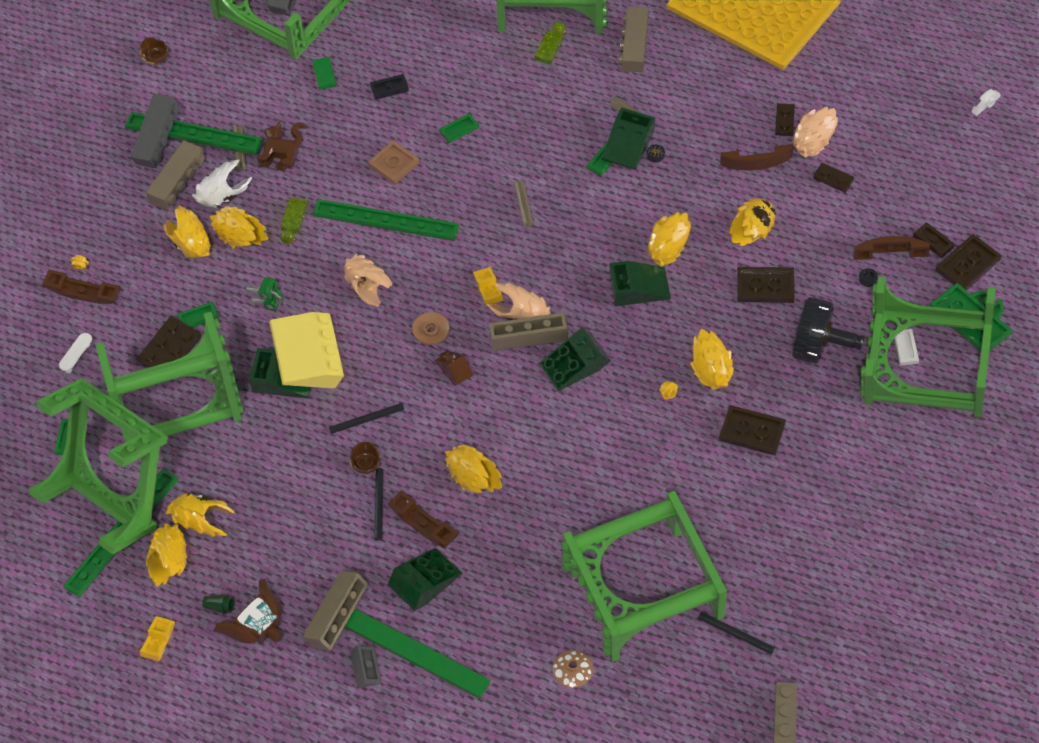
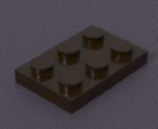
[935,234,1002,291]
[737,267,795,303]
[136,316,201,368]
[719,405,786,456]

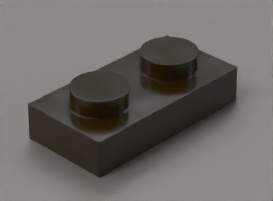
[775,103,795,136]
[813,163,854,193]
[913,222,955,259]

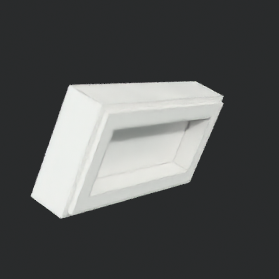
[894,329,919,366]

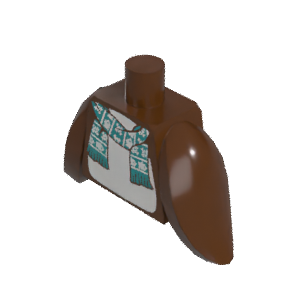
[213,578,284,644]

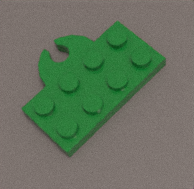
[930,283,1012,352]

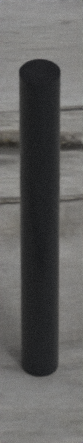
[329,403,404,434]
[374,468,383,541]
[698,612,775,655]

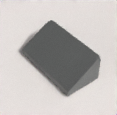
[350,646,382,689]

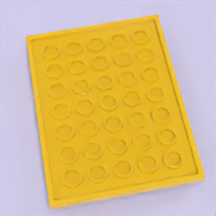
[666,0,841,71]

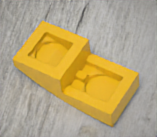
[473,267,504,306]
[140,616,175,662]

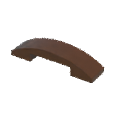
[720,144,793,171]
[853,236,930,260]
[42,269,120,304]
[388,491,459,548]

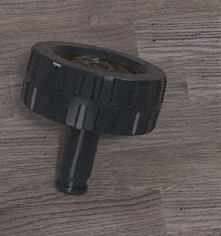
[793,297,864,364]

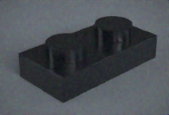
[370,74,409,100]

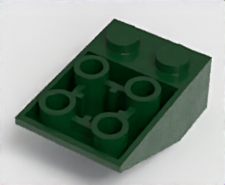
[602,107,655,170]
[609,261,671,306]
[539,327,611,391]
[249,348,311,399]
[387,548,462,611]

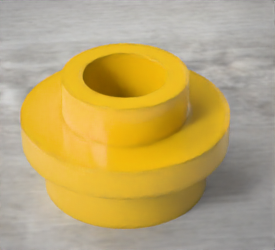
[70,255,89,270]
[659,381,678,400]

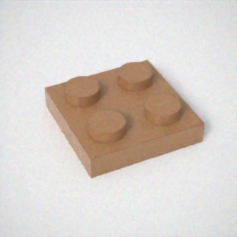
[368,140,419,185]

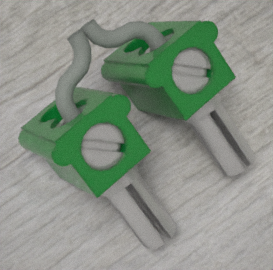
[246,277,284,312]

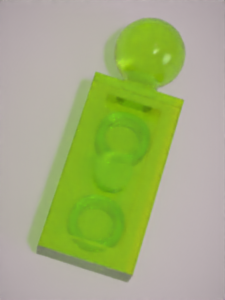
[535,21,566,65]
[280,197,308,245]

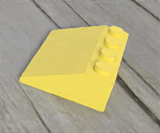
[270,312,344,389]

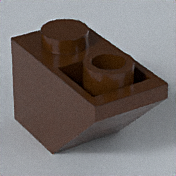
[434,351,473,385]

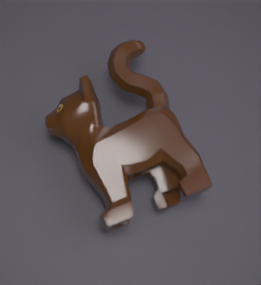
[257,121,306,171]

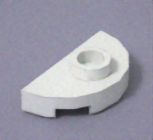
[972,89,1000,116]

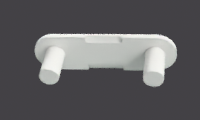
[59,333,92,373]

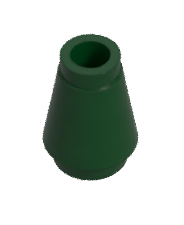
[202,594,234,614]

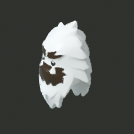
[192,160,252,208]

